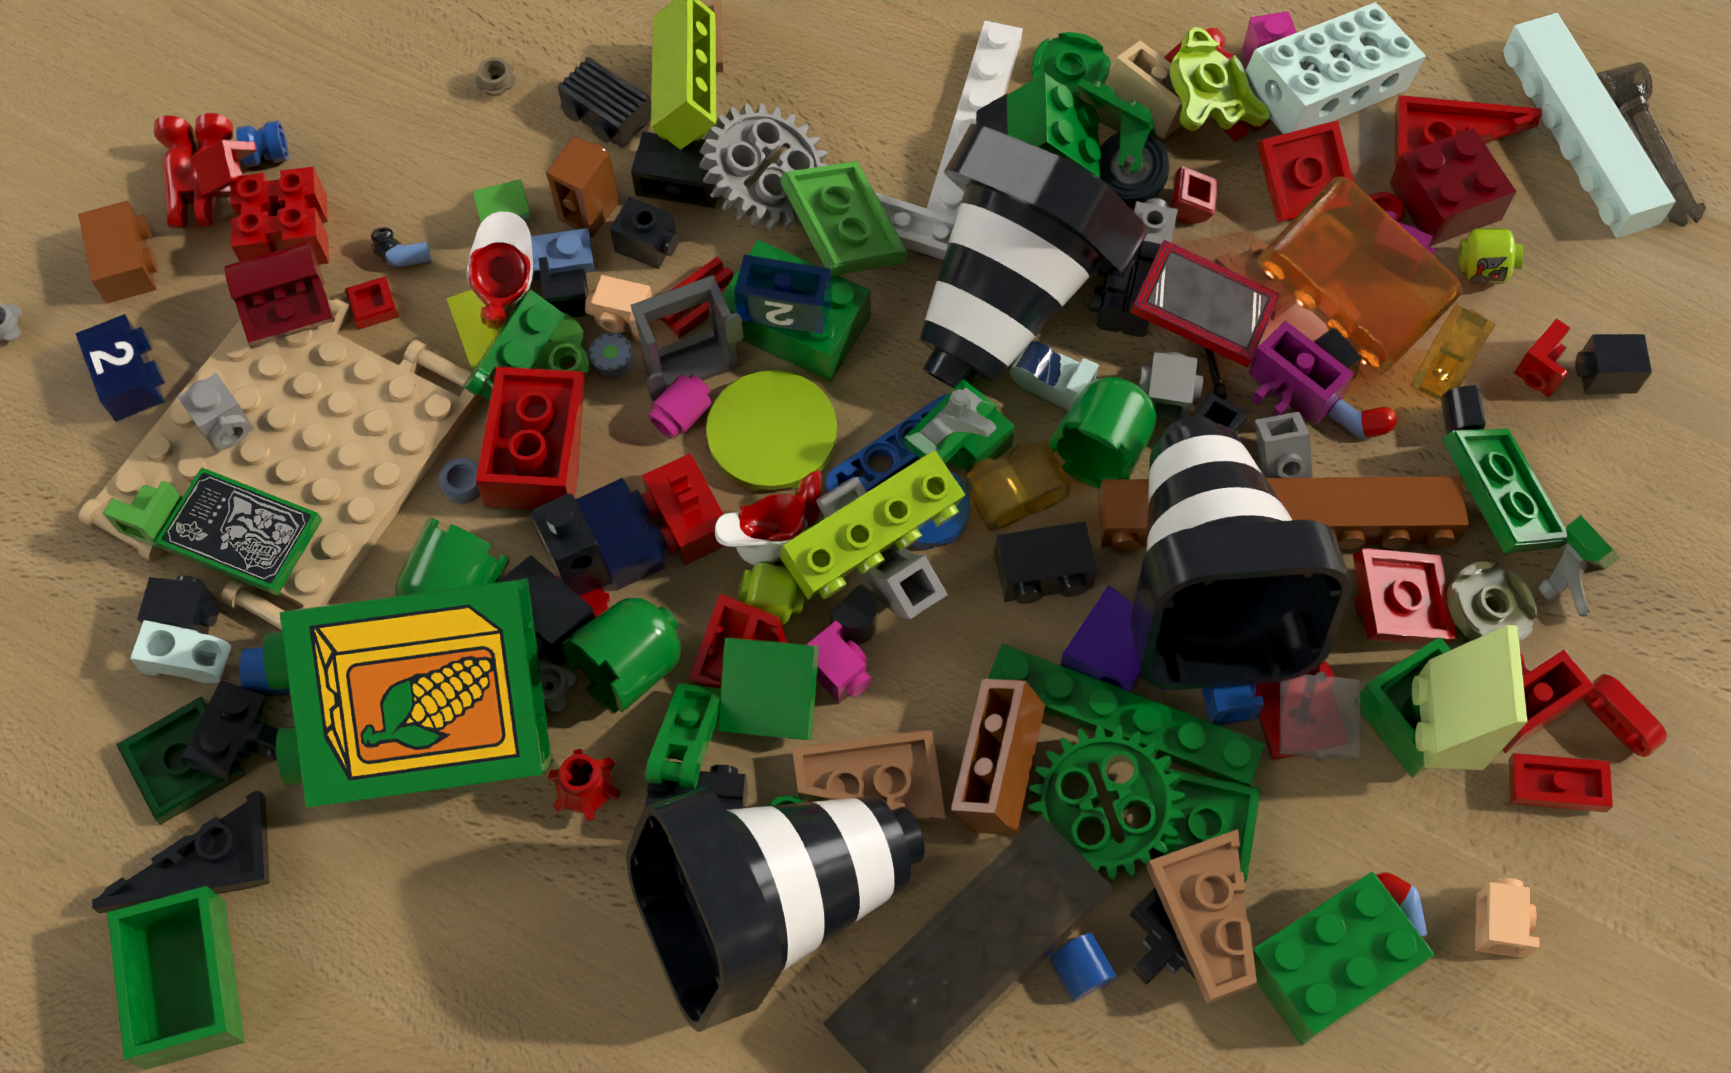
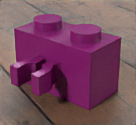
[1249,320,1354,426]

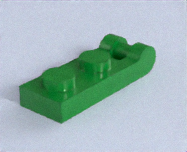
[463,289,565,405]
[646,683,721,789]

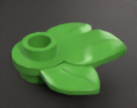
[530,312,590,376]

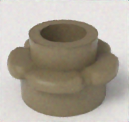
[476,57,516,95]

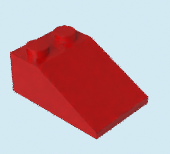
[476,367,585,510]

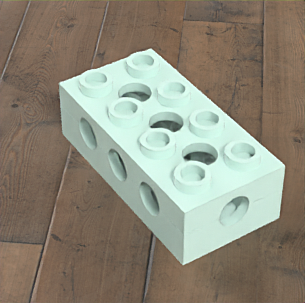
[1245,2,1426,134]

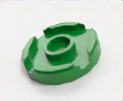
[1031,32,1111,99]

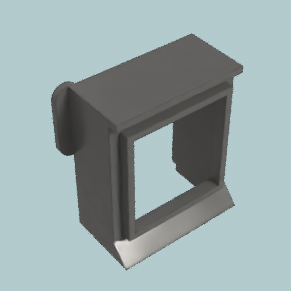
[630,275,744,401]

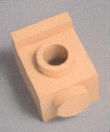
[585,275,652,343]
[1475,878,1540,958]

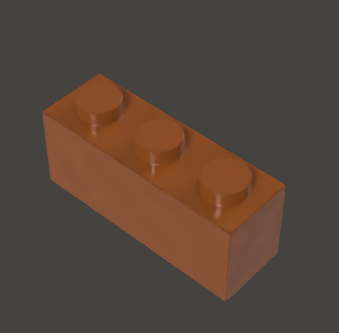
[951,679,1045,836]

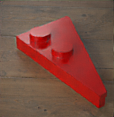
[1395,95,1542,168]

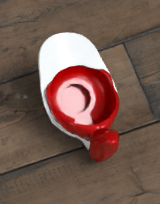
[467,211,533,329]
[715,470,821,565]

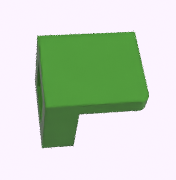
[472,179,531,223]
[103,481,182,547]

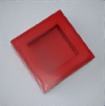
[345,276,399,330]

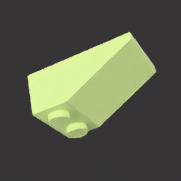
[1412,625,1527,770]

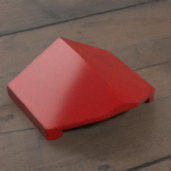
[688,593,787,689]

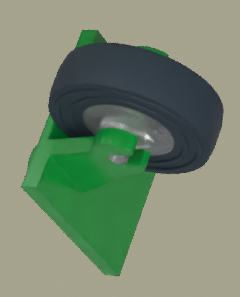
[1077,78,1170,205]

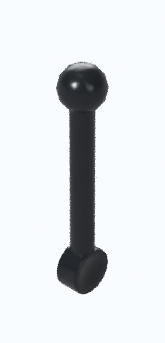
[1204,347,1227,400]

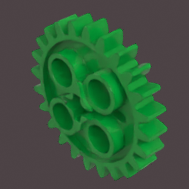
[1028,724,1185,882]

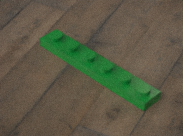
[987,643,1266,786]

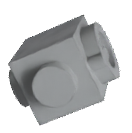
[1138,352,1203,422]
[177,373,254,452]
[1255,412,1313,478]

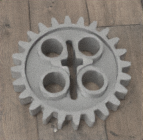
[699,103,828,231]

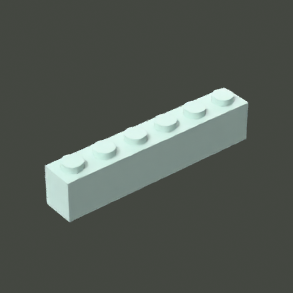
[1503,13,1676,239]

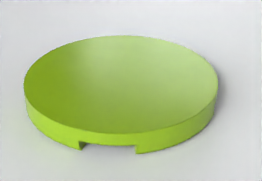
[706,370,837,492]

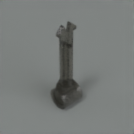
[1596,62,1706,227]

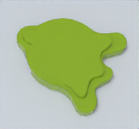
[1170,27,1270,131]

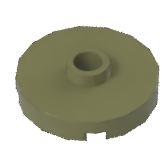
[1447,561,1536,642]

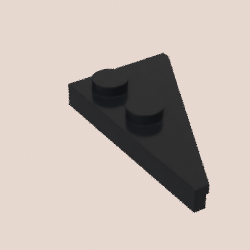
[92,791,270,914]

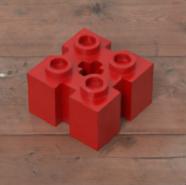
[230,166,329,265]

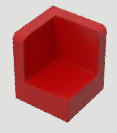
[192,140,257,197]

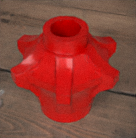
[547,748,621,822]

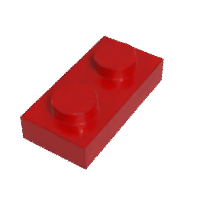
[1508,753,1613,813]

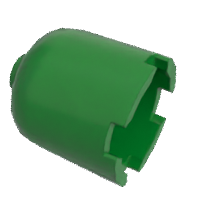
[1049,376,1157,488]
[395,518,510,596]
[561,598,681,714]

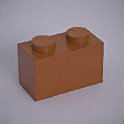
[546,136,620,238]
[78,200,159,304]

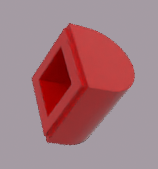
[1171,166,1218,224]

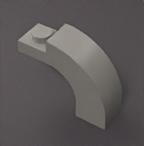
[815,477,948,619]

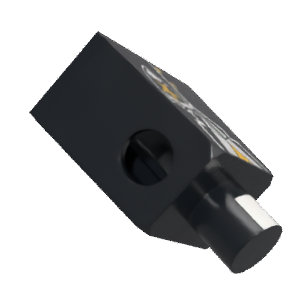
[530,493,612,597]

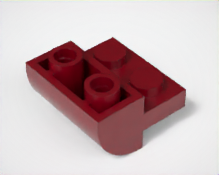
[224,241,335,346]

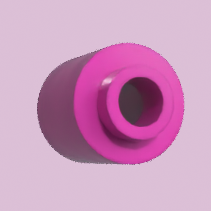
[648,374,712,439]

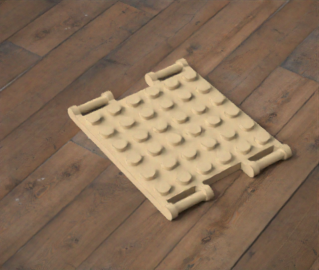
[79,299,490,630]

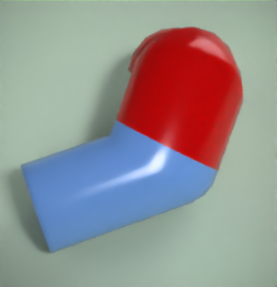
[1328,399,1397,439]
[1376,872,1428,936]

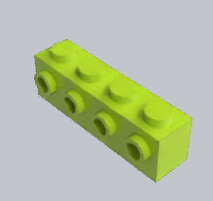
[651,0,716,150]
[778,450,966,600]

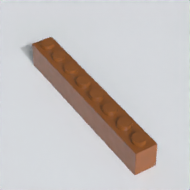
[1098,476,1469,551]

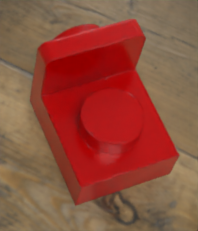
[1514,318,1571,397]

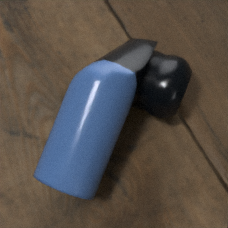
[371,227,431,267]

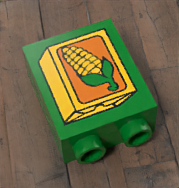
[263,578,553,808]

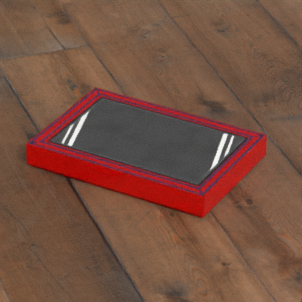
[1130,240,1281,368]

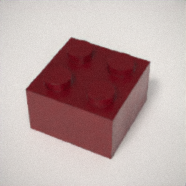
[1389,128,1517,246]

